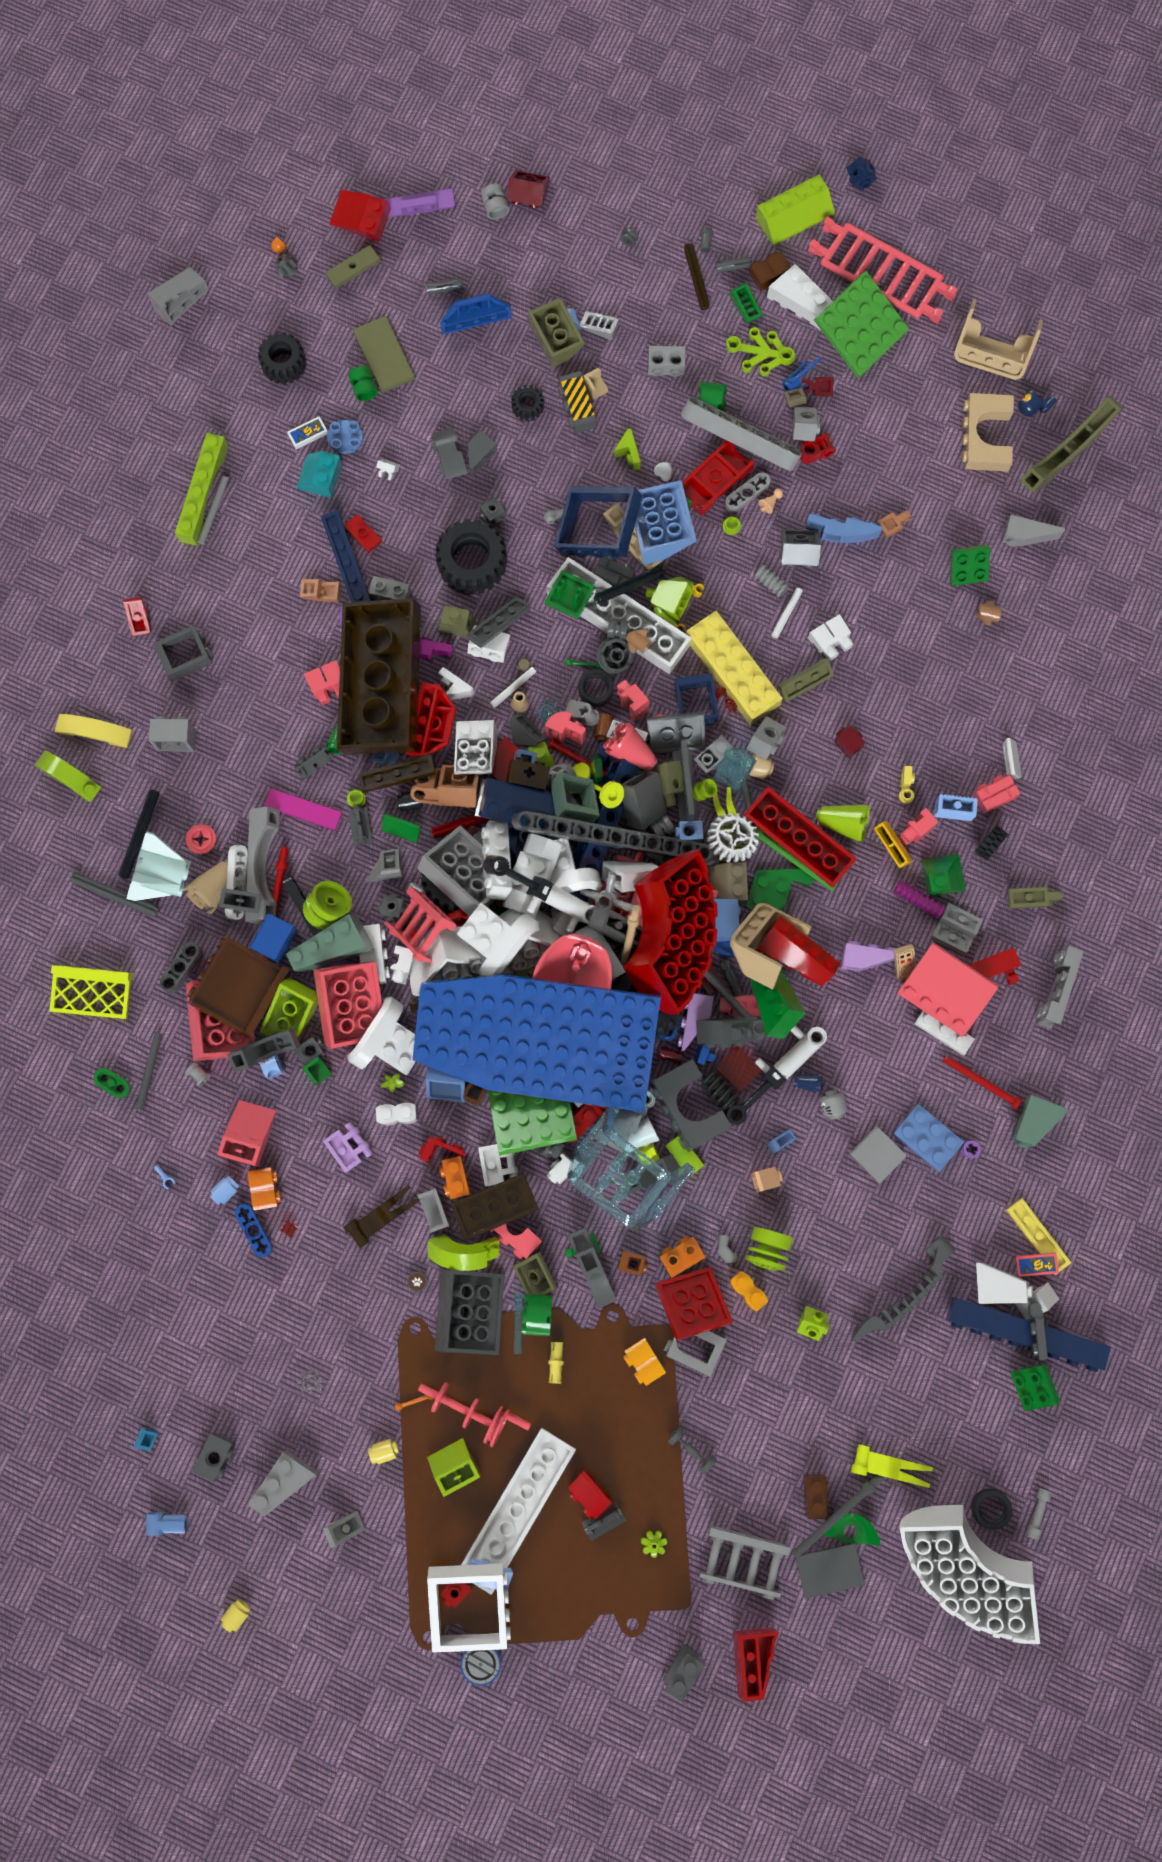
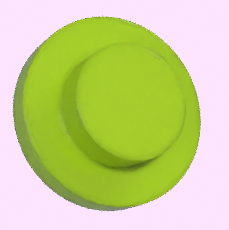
[723,517,741,535]
[347,789,366,808]

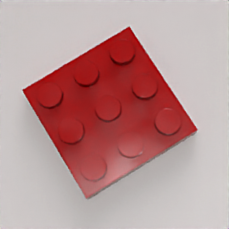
[655,1267,733,1341]

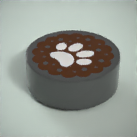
[407,1272,428,1292]

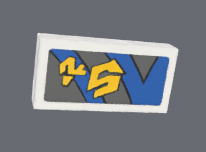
[287,416,328,449]

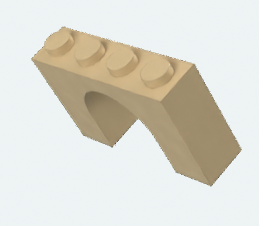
[962,393,1014,472]

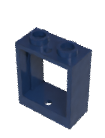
[674,674,719,726]

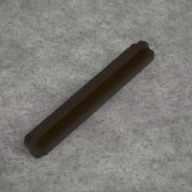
[684,243,710,311]

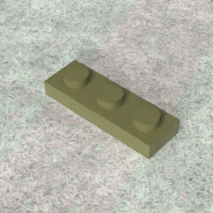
[778,658,834,702]

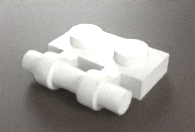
[478,1144,519,1187]

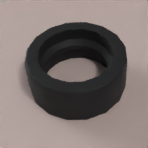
[578,669,614,707]
[971,1488,1012,1530]

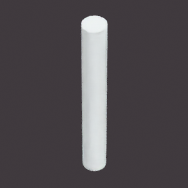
[771,588,803,639]
[490,667,536,708]

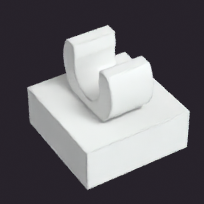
[376,459,400,480]

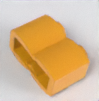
[729,1271,768,1311]
[623,1338,666,1386]

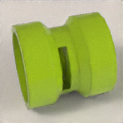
[692,778,718,801]

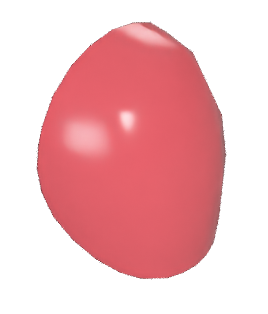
[532,934,612,989]

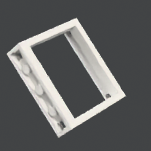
[427,1564,511,1652]

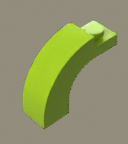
[34,750,101,803]
[428,1234,500,1271]

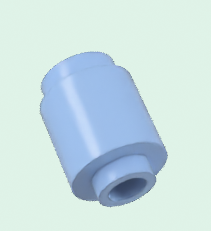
[210,1175,240,1205]

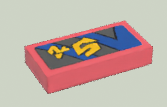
[1016,1252,1059,1277]

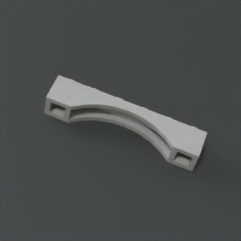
[245,806,280,924]

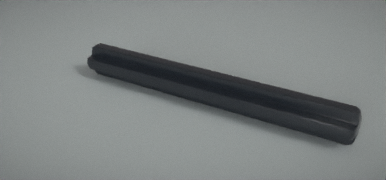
[594,567,665,604]
[118,789,160,879]

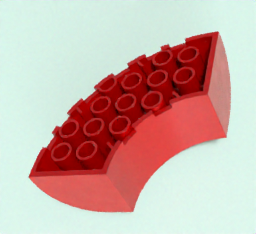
[623,849,718,1014]

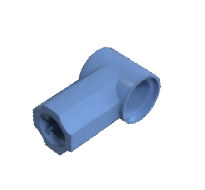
[146,1512,188,1536]

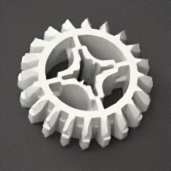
[707,812,759,863]

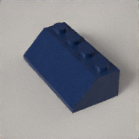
[478,778,558,829]

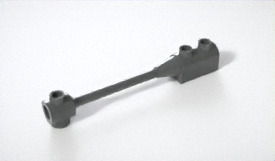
[704,970,766,1043]

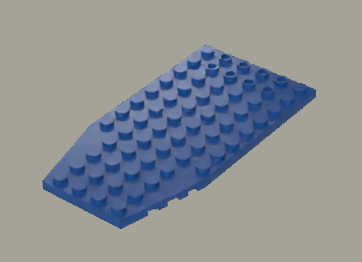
[412,974,661,1112]

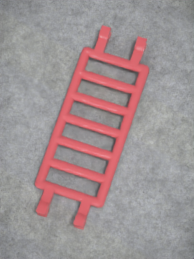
[808,216,958,324]

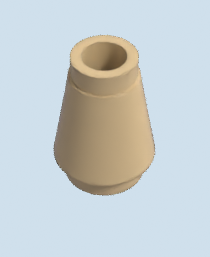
[511,692,529,713]

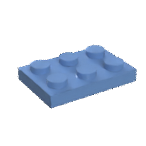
[893,1104,964,1172]

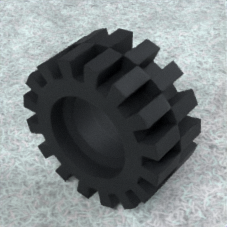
[511,385,544,422]
[975,825,1009,861]

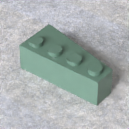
[286,914,375,973]

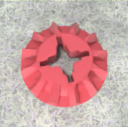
[186,824,217,855]

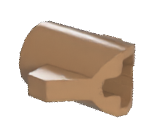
[976,601,1002,626]
[626,629,652,654]

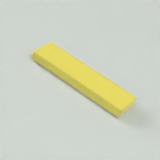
[1006,1198,1071,1275]

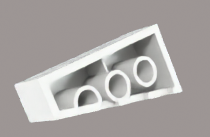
[767,264,832,329]

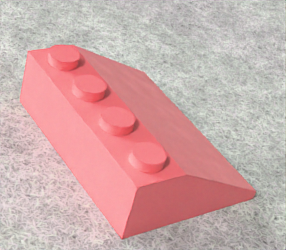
[897,942,999,1037]
[313,961,382,1049]
[186,980,255,1061]

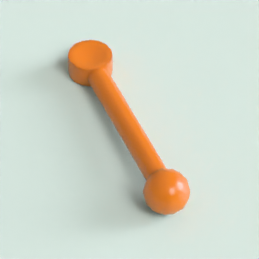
[395,1395,433,1411]

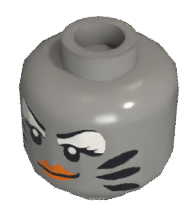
[820,1090,847,1120]

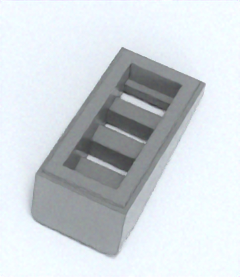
[580,311,619,340]

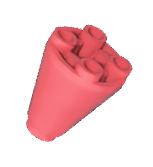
[603,722,657,771]

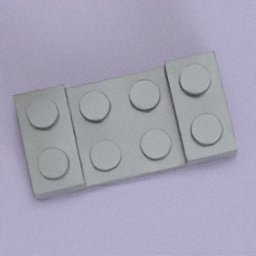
[1036,946,1084,1029]

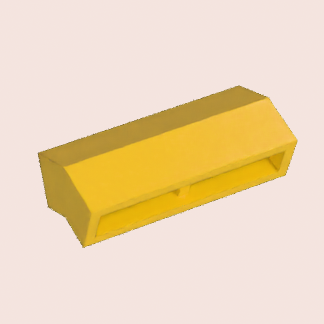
[873,821,913,869]

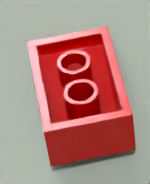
[329,190,391,242]

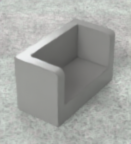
[417,1188,450,1233]

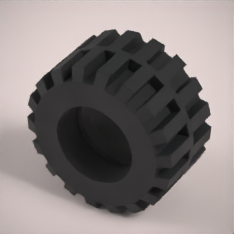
[258,332,306,385]

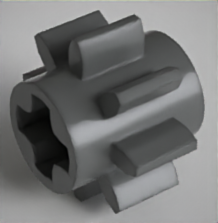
[276,254,298,278]

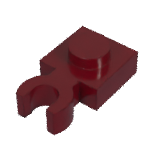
[802,377,834,397]

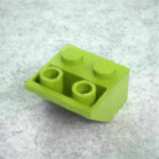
[427,1438,481,1497]

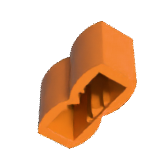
[247,1167,282,1211]

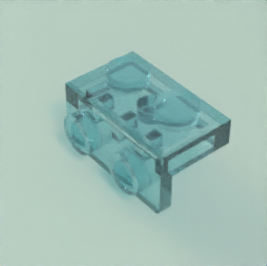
[713,747,757,792]

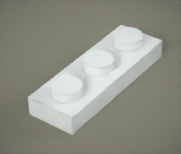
[914,1011,975,1056]

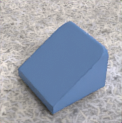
[371,752,399,767]

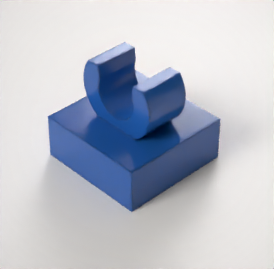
[693,1044,716,1065]

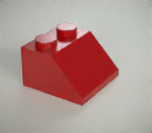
[568,1471,615,1520]

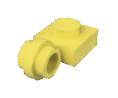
[899,766,915,804]

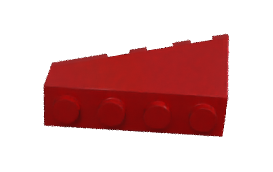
[755,915,841,986]

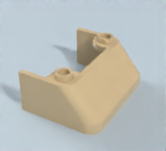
[954,298,1043,380]
[730,903,812,990]

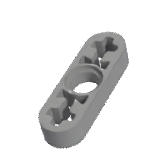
[725,472,770,513]

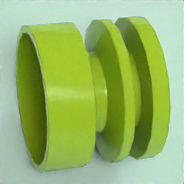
[745,1226,794,1271]

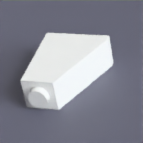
[602,861,659,892]
[976,1263,1033,1304]

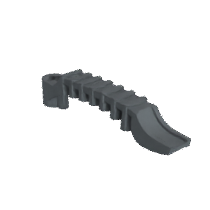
[852,1235,956,1343]

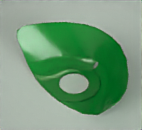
[823,1514,881,1546]

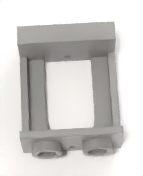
[664,1331,727,1377]

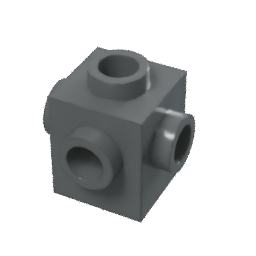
[479,497,507,529]
[378,894,407,923]

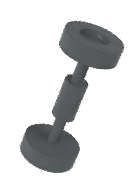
[667,1426,717,1474]

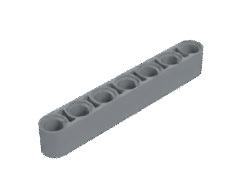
[681,397,802,471]

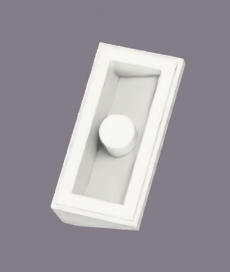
[1002,738,1021,779]

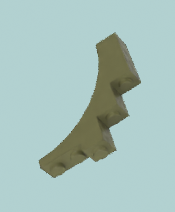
[1020,395,1124,493]

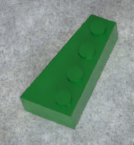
[750,955,806,1039]

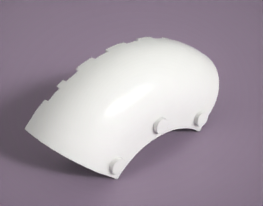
[410,909,562,997]
[900,1505,1040,1644]

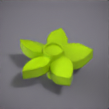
[380,1074,404,1093]

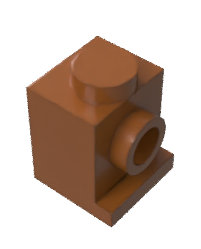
[618,1251,648,1276]

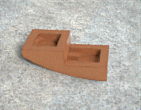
[299,579,341,602]

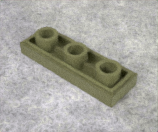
[325,245,381,289]

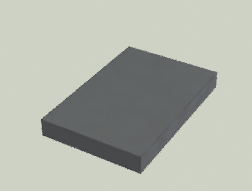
[647,712,706,754]
[795,1543,865,1599]

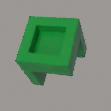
[302,1057,332,1086]

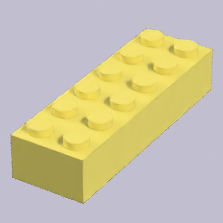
[686,611,783,726]

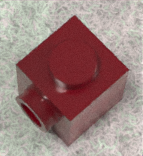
[834,726,866,759]

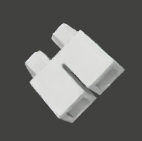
[808,614,853,661]
[390,946,413,985]

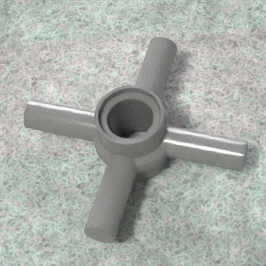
[580,872,634,912]

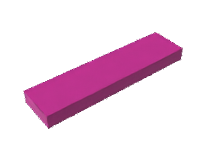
[264,789,342,831]

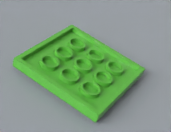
[814,271,909,378]
[488,1090,577,1156]

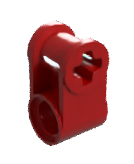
[800,433,836,464]

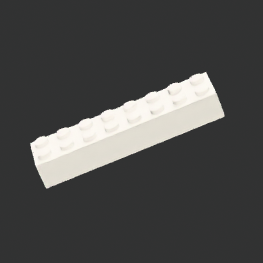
[547,557,691,675]

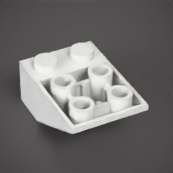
[454,720,498,775]

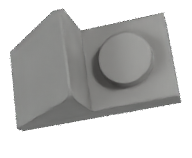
[323,1511,365,1548]

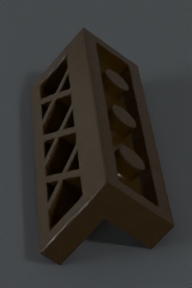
[358,755,437,793]

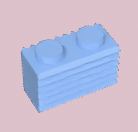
[934,794,978,821]

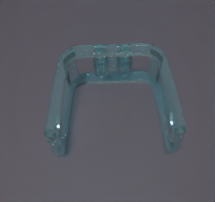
[567,1107,695,1230]

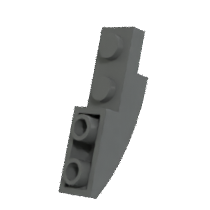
[567,1227,617,1308]

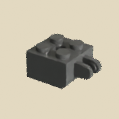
[696,1017,754,1048]

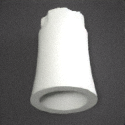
[622,1116,660,1154]

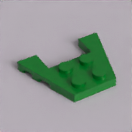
[746,869,813,912]

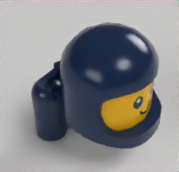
[1018,389,1057,417]

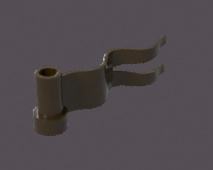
[343,1185,420,1248]

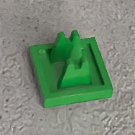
[950,545,990,586]
[545,570,595,620]
[1010,1363,1061,1411]

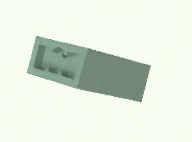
[551,772,599,823]

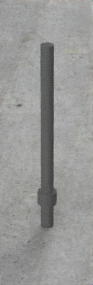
[792,1475,885,1558]

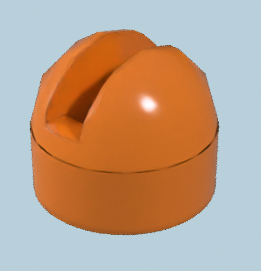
[271,236,287,253]

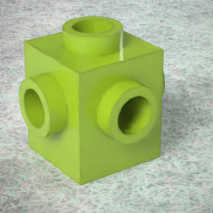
[797,1306,830,1341]

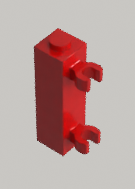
[968,948,1021,985]

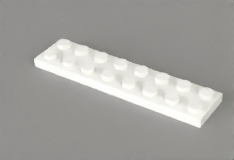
[461,1428,576,1595]

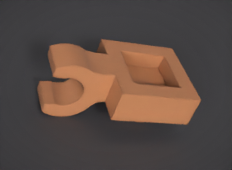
[877,510,911,539]

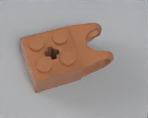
[410,765,480,808]

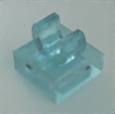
[536,700,561,723]

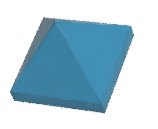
[133,1428,159,1451]

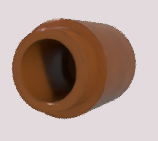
[594,714,614,742]

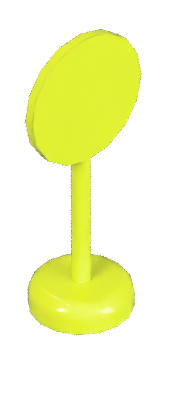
[569,763,624,809]

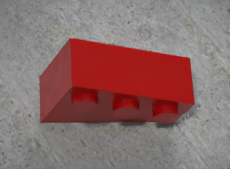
[733,1627,779,1702]

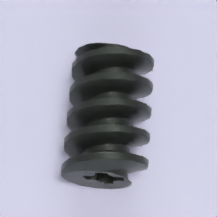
[700,1068,741,1112]

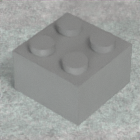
[149,716,196,752]

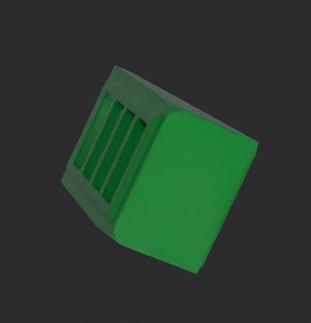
[729,283,763,324]

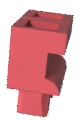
[304,660,340,705]
[617,679,649,723]
[899,808,938,846]

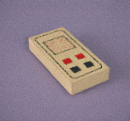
[893,944,916,981]

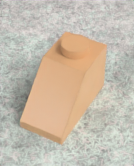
[751,1167,783,1193]

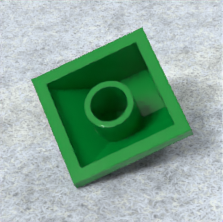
[921,854,966,897]

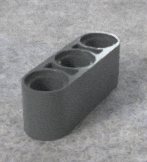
[160,942,203,994]

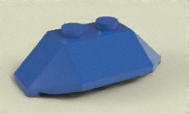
[440,294,512,335]

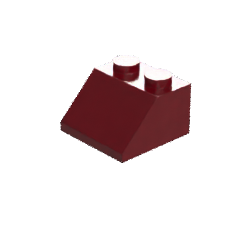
[507,170,550,208]

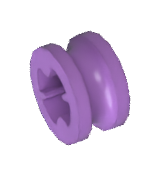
[962,1141,981,1159]

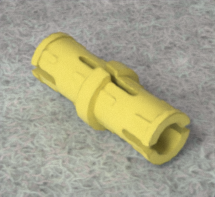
[548,1342,564,1384]

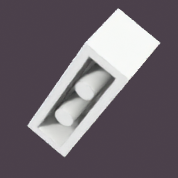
[359,924,390,984]

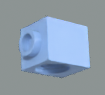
[675,821,703,843]

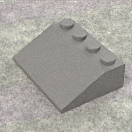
[417,826,495,917]

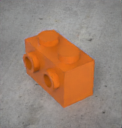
[439,1156,471,1200]
[659,1235,706,1278]

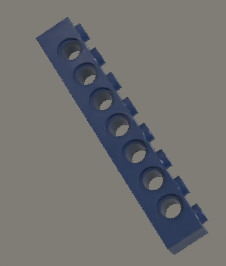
[570,759,640,903]

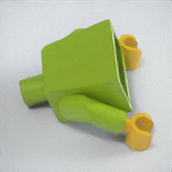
[646,577,704,631]

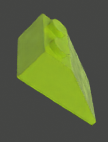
[260,977,318,1050]

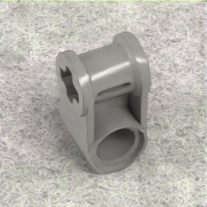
[565,700,600,726]

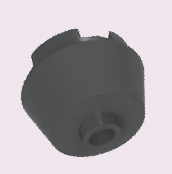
[597,636,633,674]

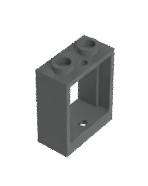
[153,625,213,682]

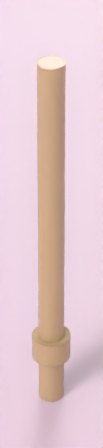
[617,905,640,978]

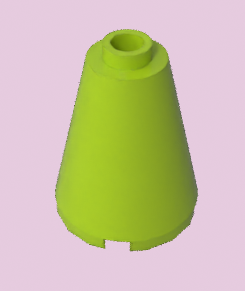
[816,804,870,842]

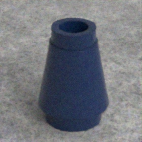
[794,1074,823,1093]

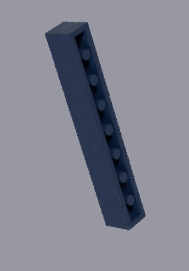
[946,1297,1111,1373]

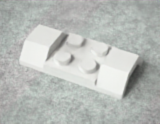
[502,833,563,918]

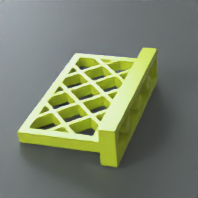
[49,965,134,1019]

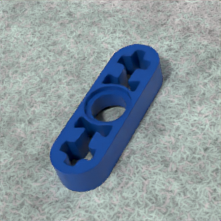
[235,1204,273,1257]

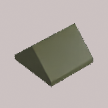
[513,1252,558,1295]

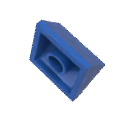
[249,914,298,965]

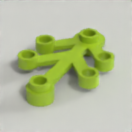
[726,327,795,377]

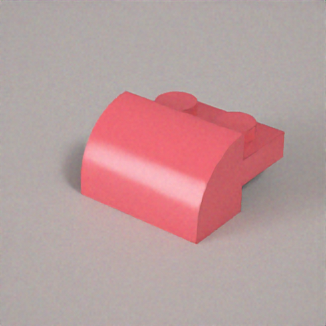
[545,712,586,746]

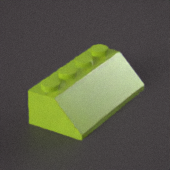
[756,174,835,246]

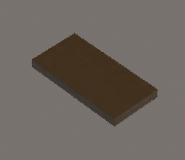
[451,1173,539,1241]

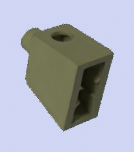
[438,606,476,638]
[646,761,684,808]

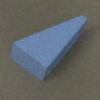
[767,1129,797,1154]

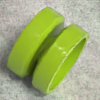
[303,880,352,930]

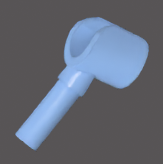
[154,1165,176,1189]

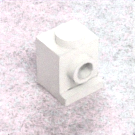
[547,1153,578,1184]

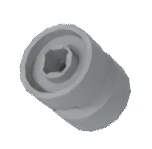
[481,184,509,220]

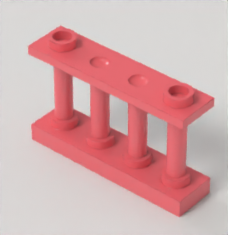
[385,886,456,964]

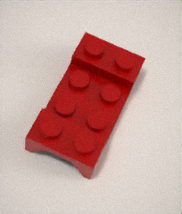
[682,440,755,517]

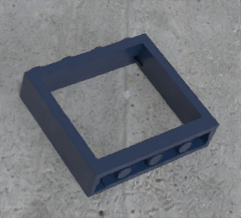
[554,486,642,559]

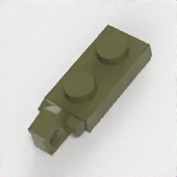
[1007,887,1063,909]

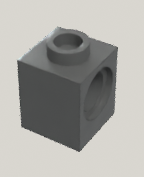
[293,1037,326,1066]

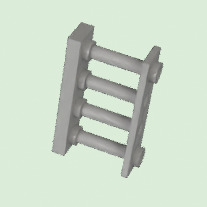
[699,1525,791,1600]

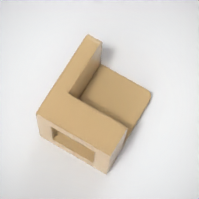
[583,368,608,400]

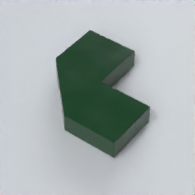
[590,754,603,792]

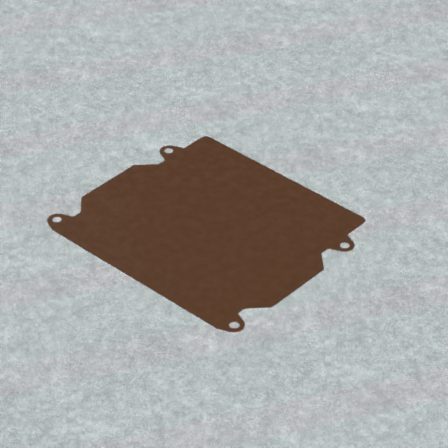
[398,1304,691,1650]

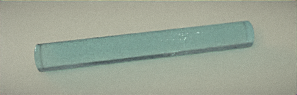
[514,1293,523,1354]

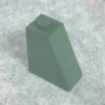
[1012,1095,1068,1149]

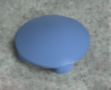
[327,420,363,454]

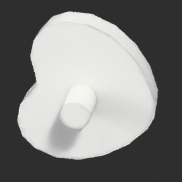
[654,462,673,481]

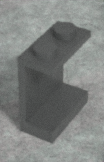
[663,1643,705,1702]

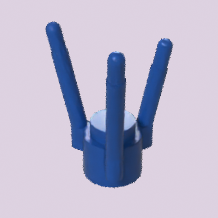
[782,357,821,391]

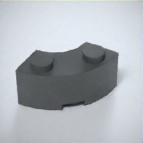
[431,427,468,479]

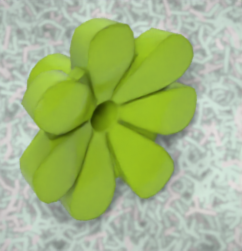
[641,1530,668,1558]

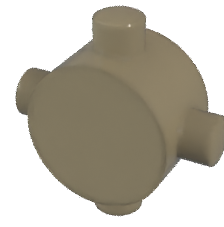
[516,657,532,673]

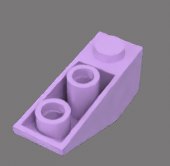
[840,941,897,972]
[678,993,714,1052]

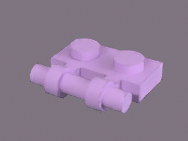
[323,1122,373,1173]

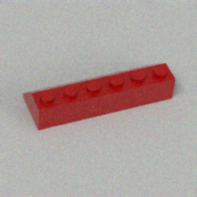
[744,786,857,888]

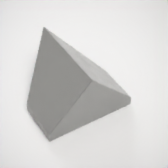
[366,849,403,883]

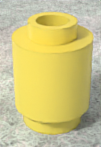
[368,1438,399,1464]
[221,1599,251,1632]

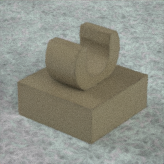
[784,388,807,408]

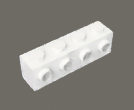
[481,820,512,900]

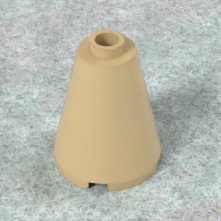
[183,861,228,914]

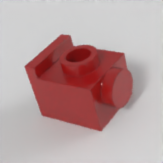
[440,1583,473,1608]

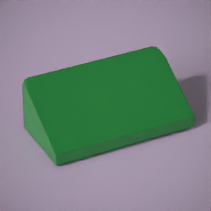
[382,814,422,843]

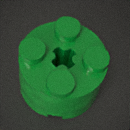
[697,382,727,412]
[522,1294,552,1336]

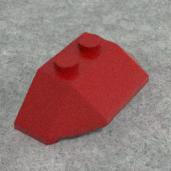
[406,682,457,757]

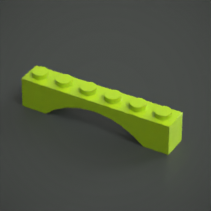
[175,433,229,546]

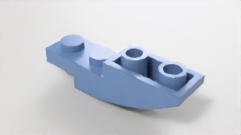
[805,514,883,543]

